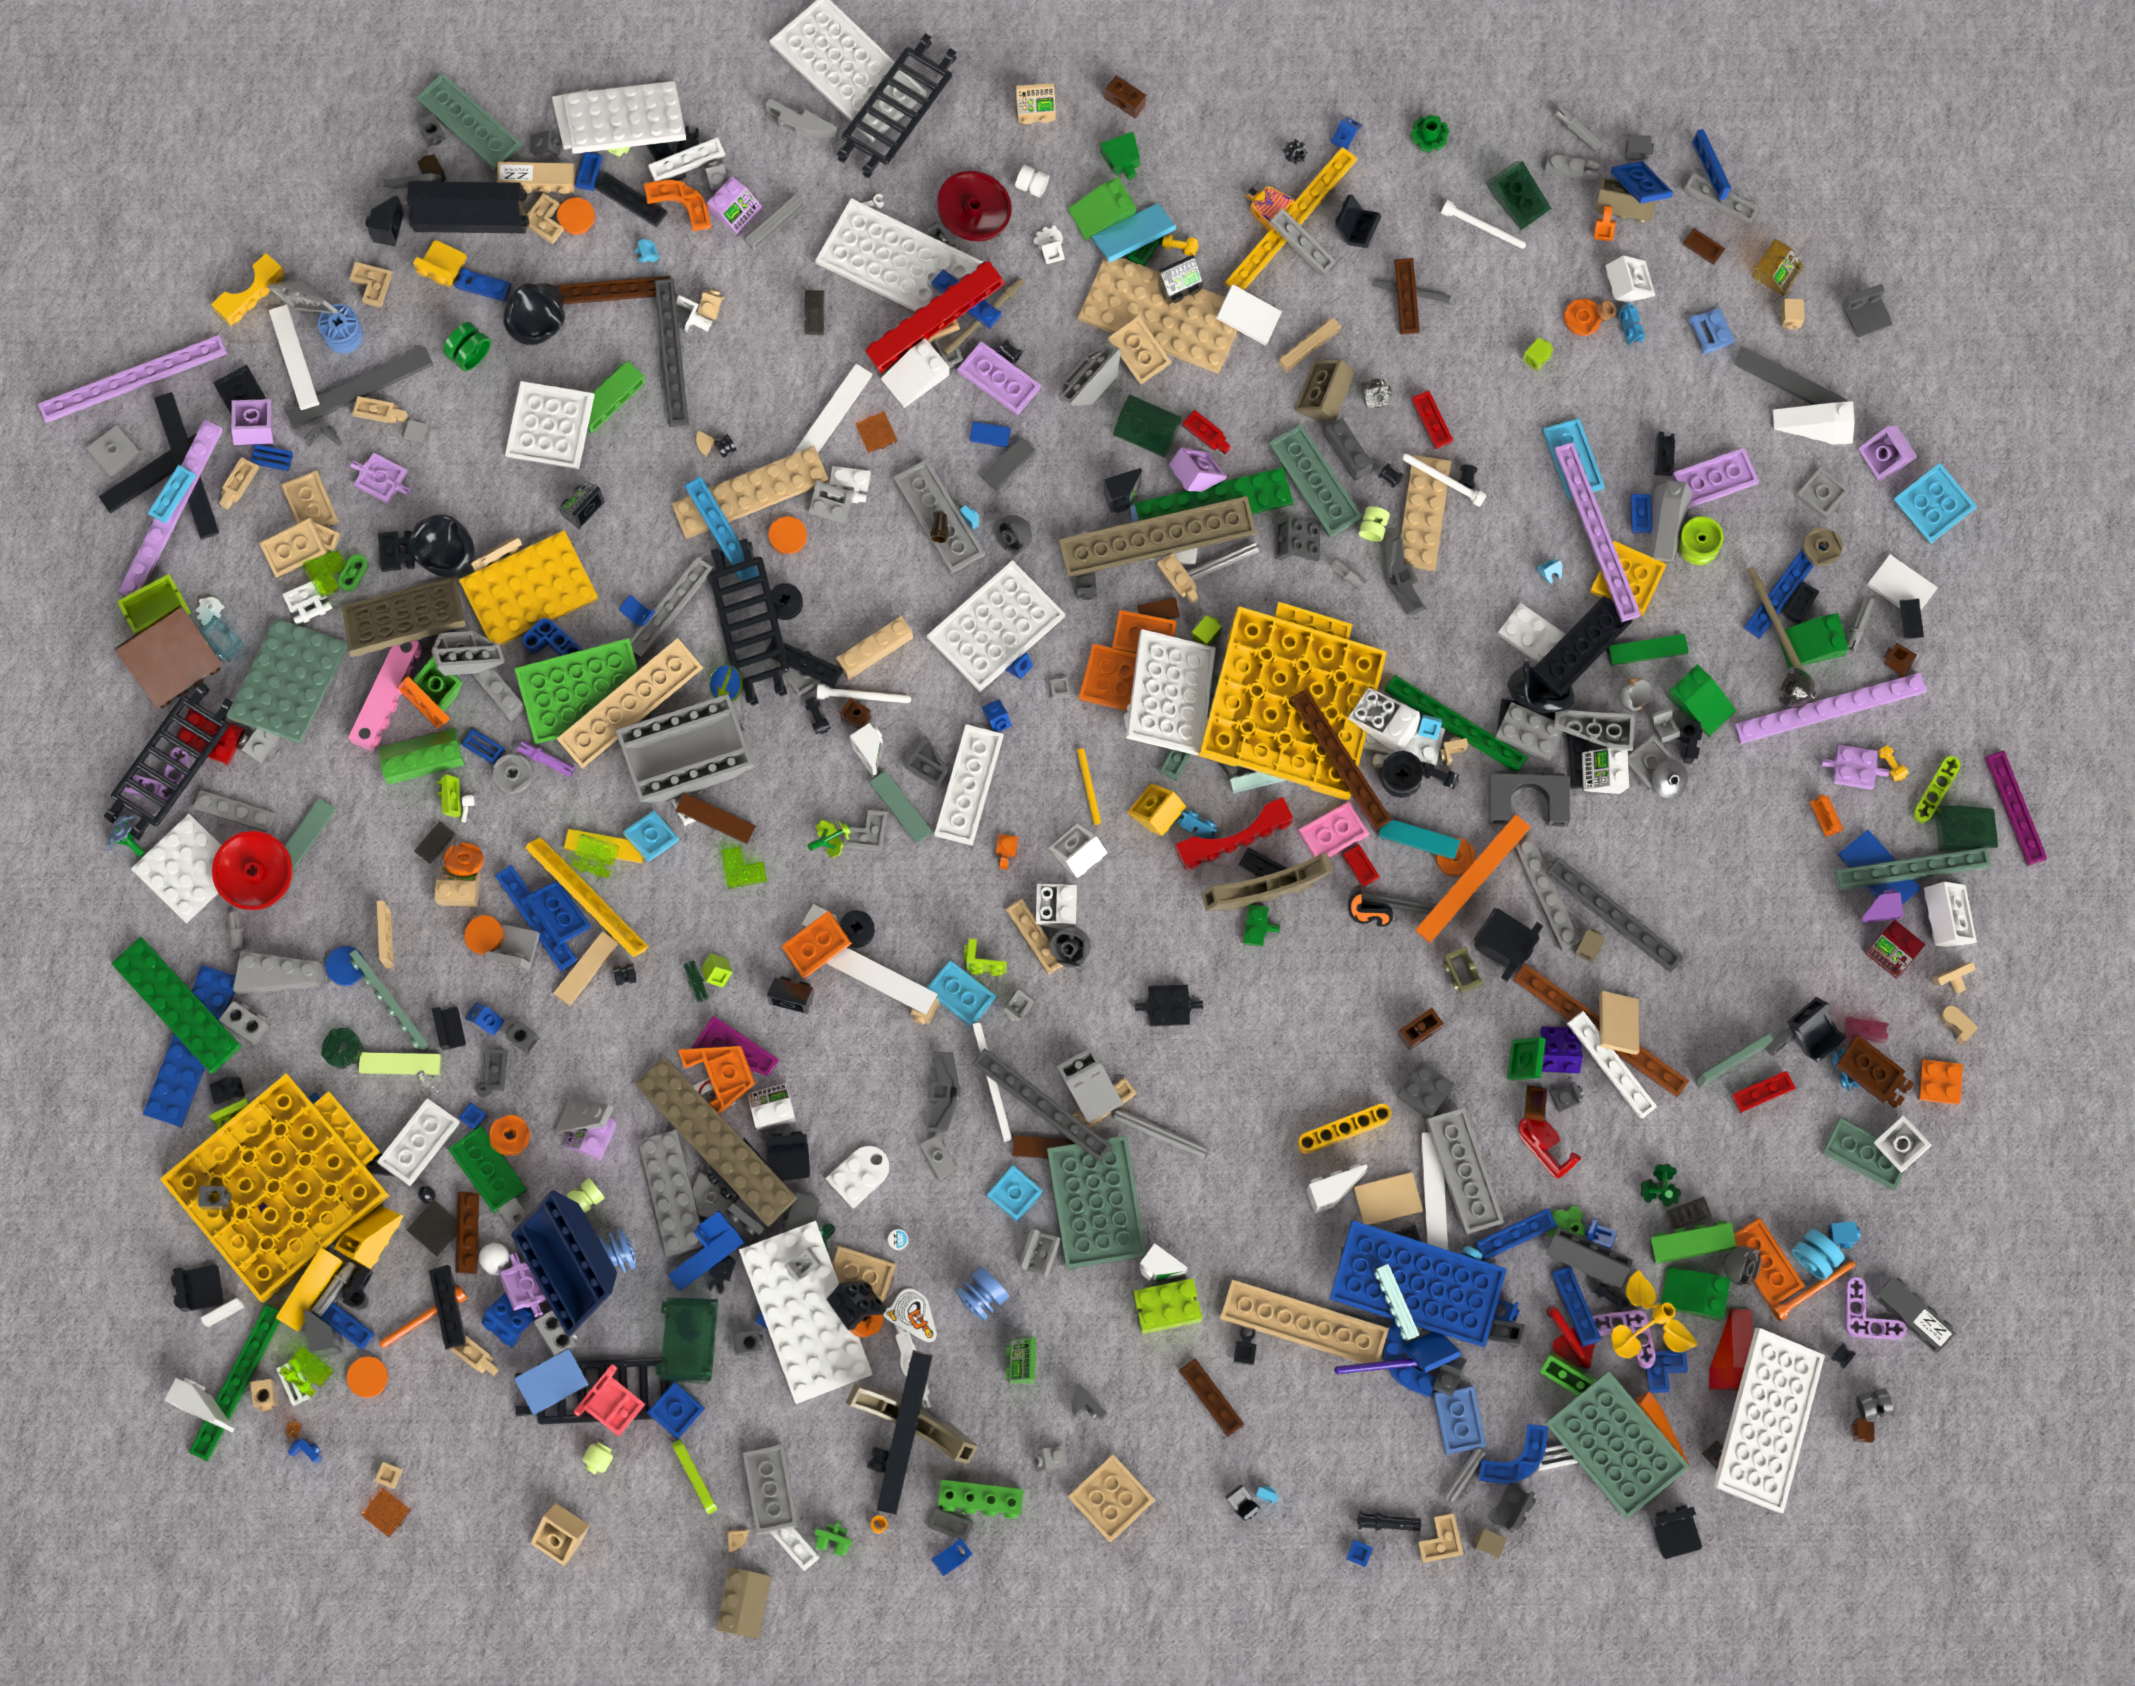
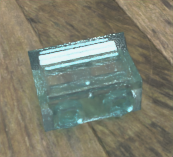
[199,615,246,663]

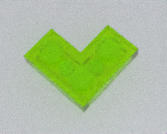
[302,550,346,598]
[722,846,768,889]

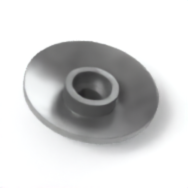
[1652,759,1688,799]

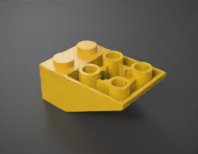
[334,1206,403,1269]

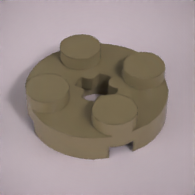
[1803,527,1843,566]

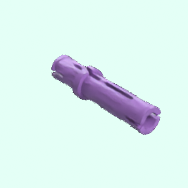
[517,740,575,778]

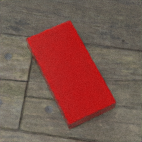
[1342,844,1380,888]

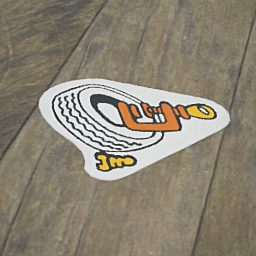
[883,1289,937,1342]

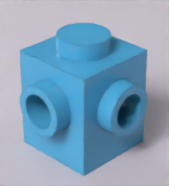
[1827,1221,1860,1249]

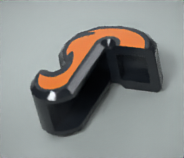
[1348,885,1393,927]

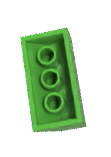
[379,728,465,785]

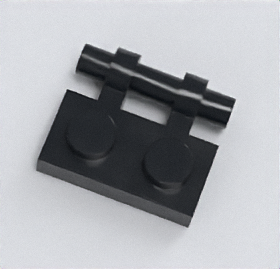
[378,530,416,572]

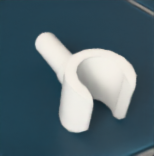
[862,194,884,209]
[1373,753,1392,768]
[461,795,475,823]

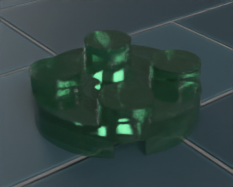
[321,1028,363,1069]

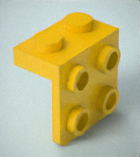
[413,240,467,288]

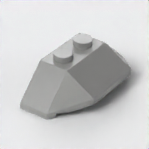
[1058,343,1121,406]
[431,631,505,676]

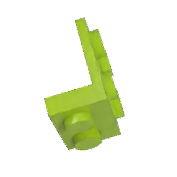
[963,938,1007,977]

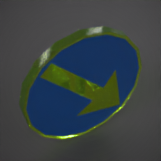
[709,664,743,702]

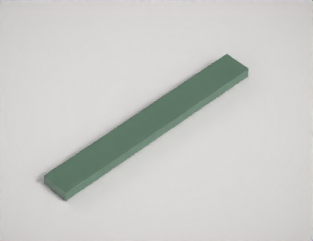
[1834,847,1991,891]

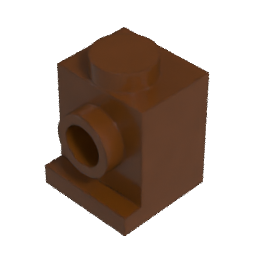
[1883,643,1917,677]
[840,697,872,729]

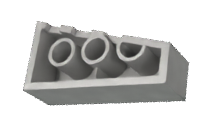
[233,951,324,995]

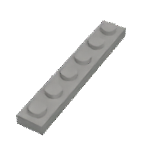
[630,557,713,659]
[1514,836,1580,951]

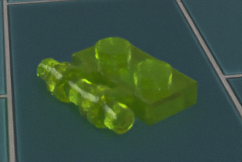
[571,834,619,878]
[279,1346,334,1398]

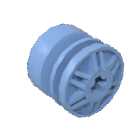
[318,304,363,353]
[598,1228,637,1273]
[955,1266,1009,1321]

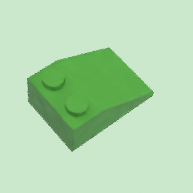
[1068,177,1136,241]

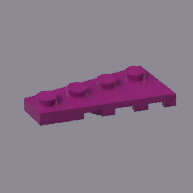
[691,1016,780,1077]

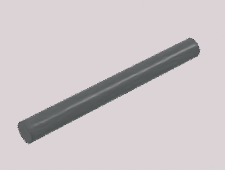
[1375,279,1451,303]

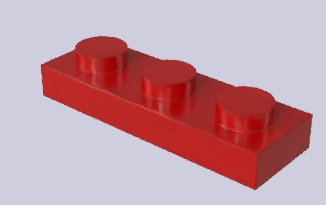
[1411,391,1453,449]
[1731,1071,1796,1113]

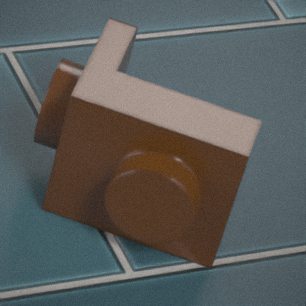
[1850,1418,1874,1443]

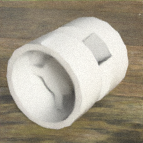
[1015,165,1049,198]

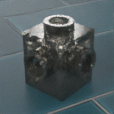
[1361,379,1392,408]

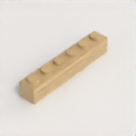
[1279,318,1341,373]

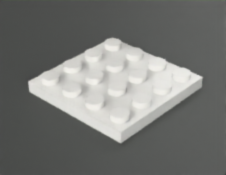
[505,381,595,470]
[131,814,221,924]

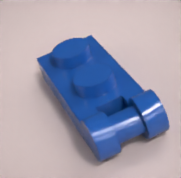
[454,268,511,302]

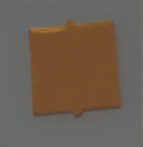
[855,412,898,453]
[361,1488,411,1538]

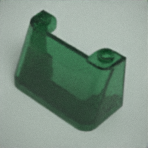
[655,1298,718,1385]

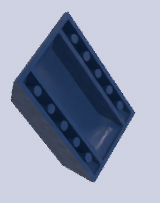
[511,1190,617,1337]

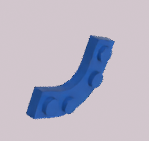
[1383,1319,1437,1398]
[1479,1424,1548,1484]

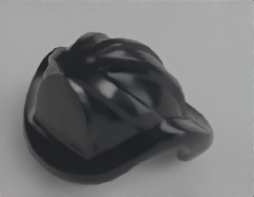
[503,283,565,345]
[409,514,475,577]
[1507,659,1575,713]

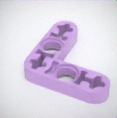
[124,747,190,801]
[1845,1277,1907,1340]
[1592,1310,1656,1369]

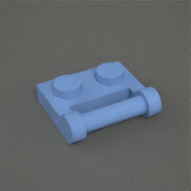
[1688,308,1735,354]

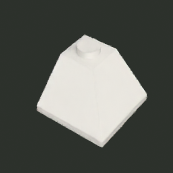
[1874,1116,1931,1173]

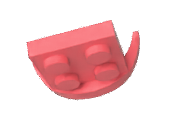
[574,1364,645,1437]

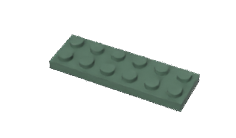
[416,73,523,171]
[1269,424,1363,538]

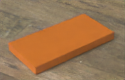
[1734,1218,1805,1308]

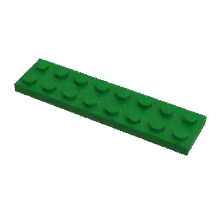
[1134,467,1293,521]
[111,936,242,1074]

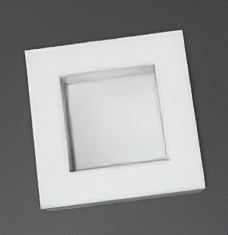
[1041,240,1065,264]

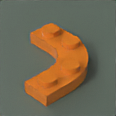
[644,180,711,231]

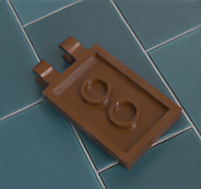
[1835,1034,1914,1108]

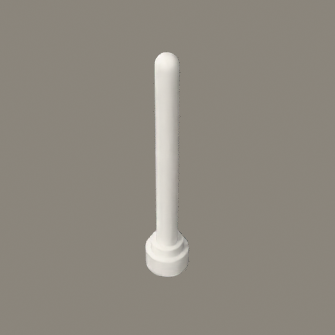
[1441,200,1526,248]
[1402,453,1487,507]
[817,683,911,703]

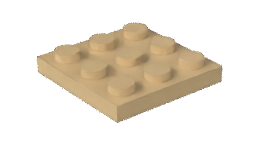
[1068,1455,1155,1543]

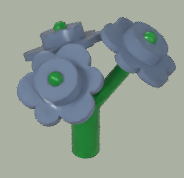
[107,814,145,857]

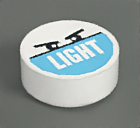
[888,1229,909,1251]

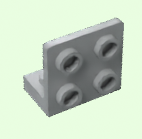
[484,925,540,971]

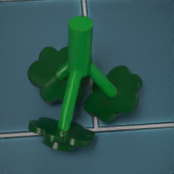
[1641,1164,1681,1207]

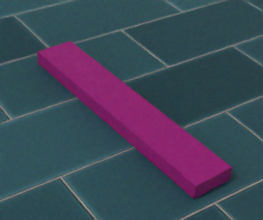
[1985,751,2047,866]

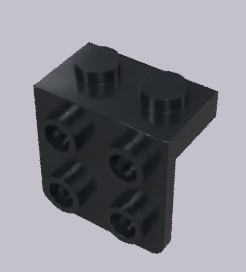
[1335,194,1382,248]
[766,1131,810,1181]
[171,1265,224,1312]
[826,1281,886,1331]
[1651,1504,1702,1559]

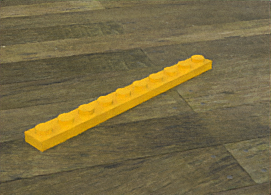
[1225,147,1357,291]

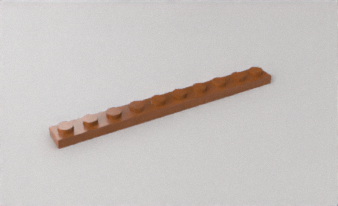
[1512,964,1689,1098]

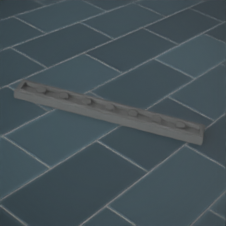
[655,278,689,427]
[285,347,434,429]
[1545,857,1683,973]
[972,1048,1112,1162]

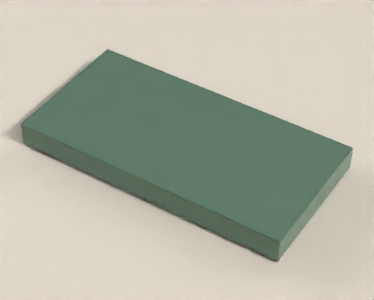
[1696,1033,1773,1088]
[1821,1117,1906,1191]

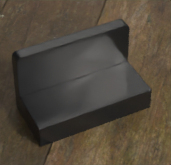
[1899,598,1924,640]
[432,1007,466,1051]

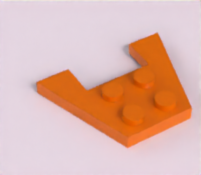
[678,1046,756,1115]

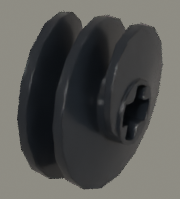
[771,583,803,620]
[840,910,875,948]

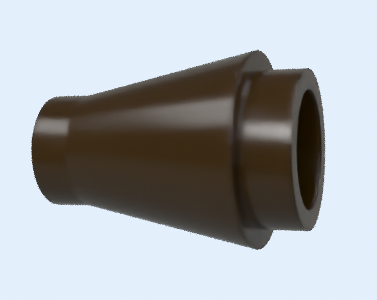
[930,513,949,543]

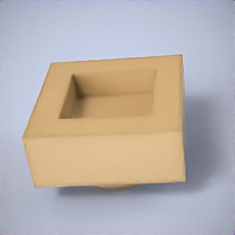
[374,1462,403,1490]

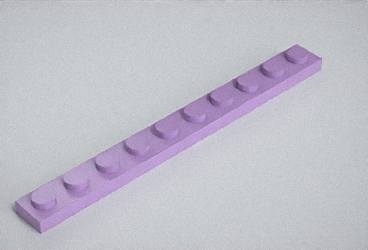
[38,335,227,423]
[118,420,223,596]
[1554,442,1641,622]
[1734,673,1927,744]

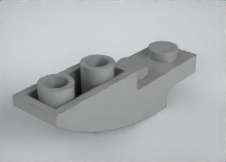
[766,98,838,139]

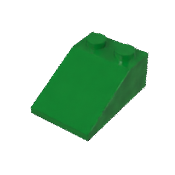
[1778,613,1849,669]
[1667,664,1737,737]
[1660,1268,1731,1321]

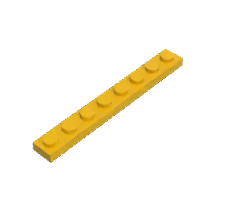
[525,837,649,957]

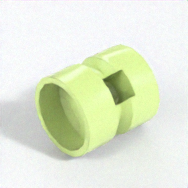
[1359,506,1390,542]
[566,1177,605,1213]

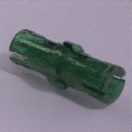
[683,961,709,1002]

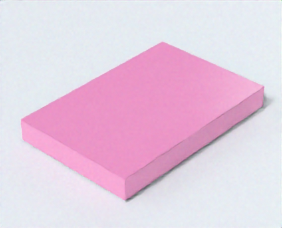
[1298,801,1369,858]

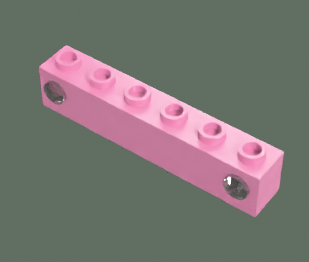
[348,640,423,752]

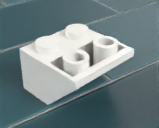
[1036,884,1077,929]

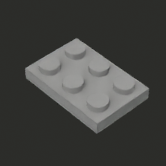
[1495,702,1563,762]

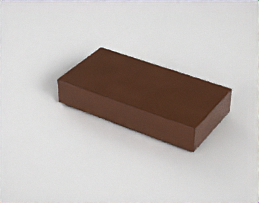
[1682,228,1725,265]
[1138,597,1180,620]
[1524,1085,1547,1122]

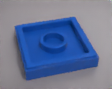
[1404,1332,1461,1373]
[647,1381,705,1440]

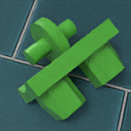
[815,1520,853,1557]

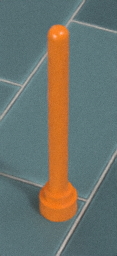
[1771,1260,1855,1321]
[379,1285,468,1348]

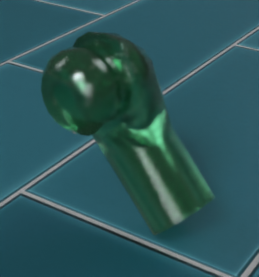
[819,1223,835,1252]

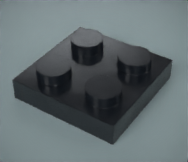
[213,365,266,415]

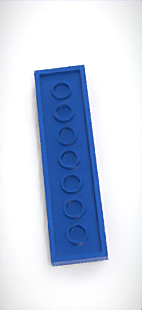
[143,965,236,1128]

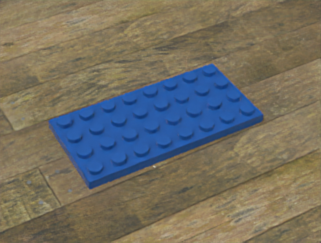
[1329,1220,1507,1348]

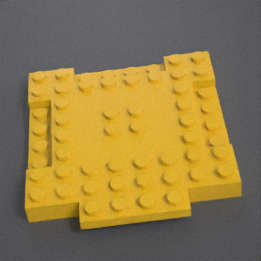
[1198,602,1387,801]
[160,1073,390,1303]

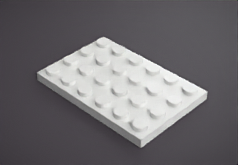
[563,81,686,153]
[927,560,1066,692]
[1126,629,1216,755]

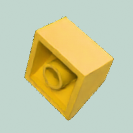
[1127,783,1186,836]

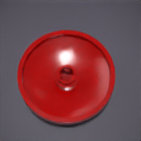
[212,831,293,911]

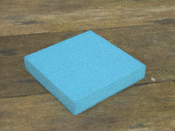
[623,810,679,862]
[986,1165,1044,1222]

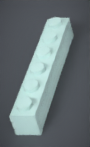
[1230,771,1286,794]
[1374,1264,1419,1341]

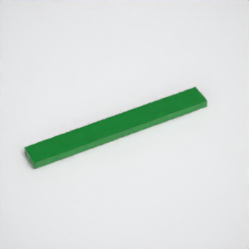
[1384,675,1528,772]
[188,1304,280,1462]

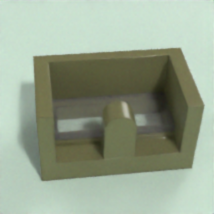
[1443,946,1483,995]

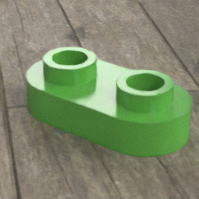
[338,554,368,592]

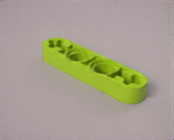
[1913,756,1961,823]
[671,1438,718,1514]

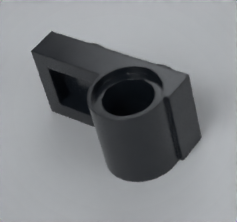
[1678,721,1703,764]
[342,1266,373,1310]

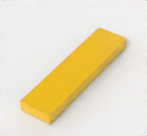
[564,829,643,863]

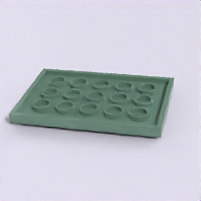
[227,618,348,744]
[1047,1136,1147,1270]
[1545,1370,1690,1519]

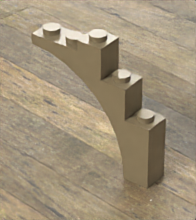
[1201,853,1333,911]
[846,1384,978,1464]

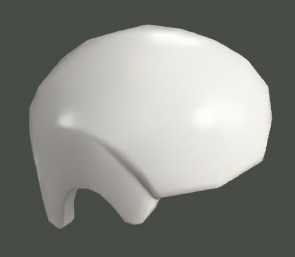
[479,1242,511,1276]

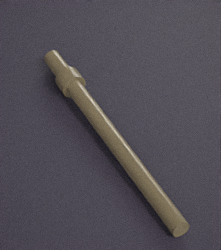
[942,277,1025,356]
[1747,567,1804,673]

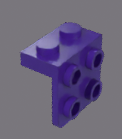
[1540,1026,1583,1073]

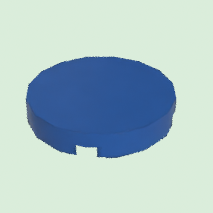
[326,946,366,986]

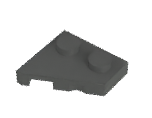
[905,736,949,789]

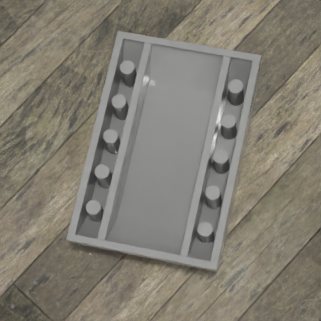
[616,694,753,802]

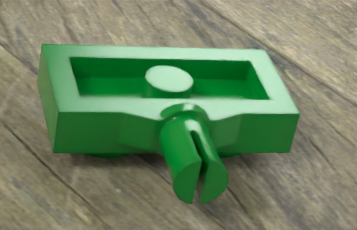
[1243,905,1280,947]

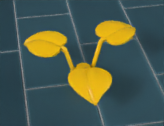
[1611,1270,1698,1358]

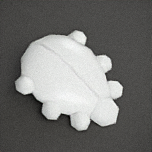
[1033,225,1063,250]
[196,597,225,625]

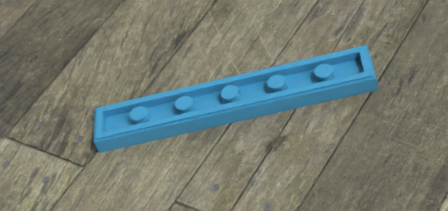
[684,476,759,581]

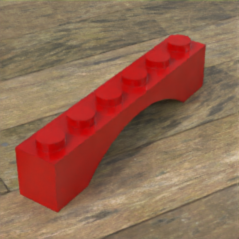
[1175,797,1293,870]

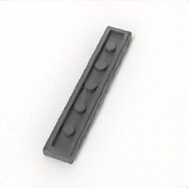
[1735,348,1848,405]

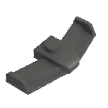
[1384,536,1426,615]
[927,1052,961,1133]

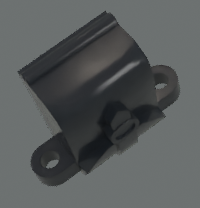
[1474,908,1543,982]

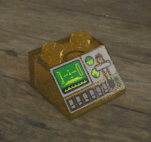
[1751,239,1804,296]

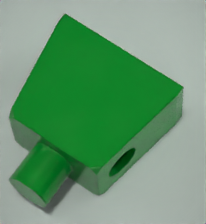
[1100,131,1140,180]

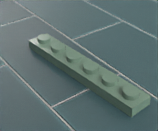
[349,949,429,1051]

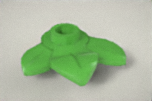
[1548,1205,1586,1238]

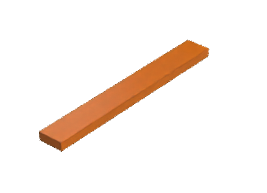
[1415,814,1531,944]

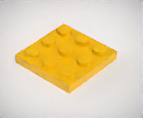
[1590,541,1667,616]

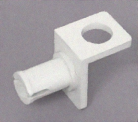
[676,296,713,332]

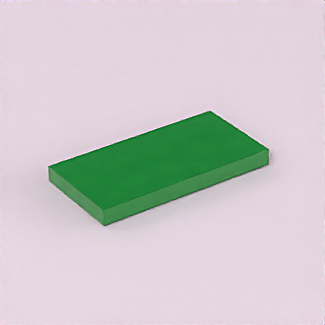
[448,1125,527,1214]

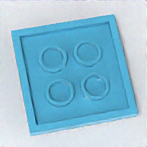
[1894,463,1977,544]

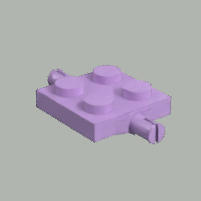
[350,452,411,504]
[1821,745,1889,790]
[499,1253,547,1317]

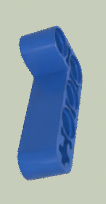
[522,618,583,656]

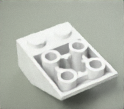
[1348,688,1421,752]
[1307,1163,1367,1214]

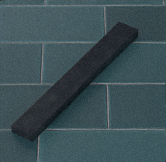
[154,392,220,540]
[876,1350,933,1515]

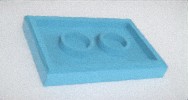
[927,960,997,1028]

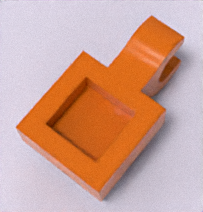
[1593,205,1616,241]
[996,834,1018,870]

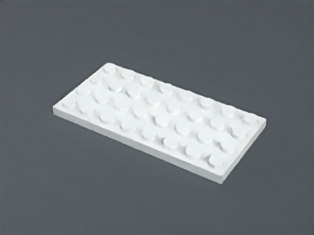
[769,0,927,143]
[815,199,983,311]
[739,1221,873,1404]
[1713,1328,1825,1513]

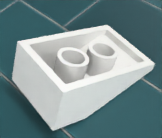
[881,338,949,408]
[164,1378,234,1432]

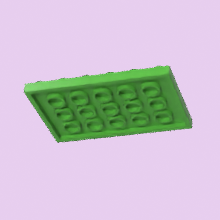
[515,638,650,744]

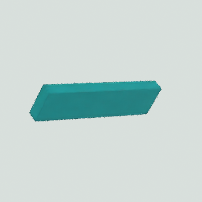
[1379,820,1461,860]

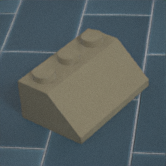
[1595,177,1656,223]
[1294,360,1355,422]
[716,1567,771,1639]

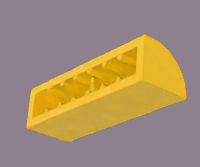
[276,1247,343,1332]

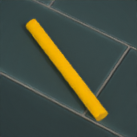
[1077,748,1101,825]

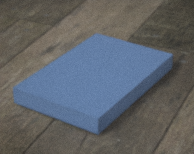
[514,1349,588,1415]
[1433,1386,1487,1455]

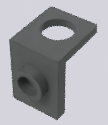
[304,421,342,446]

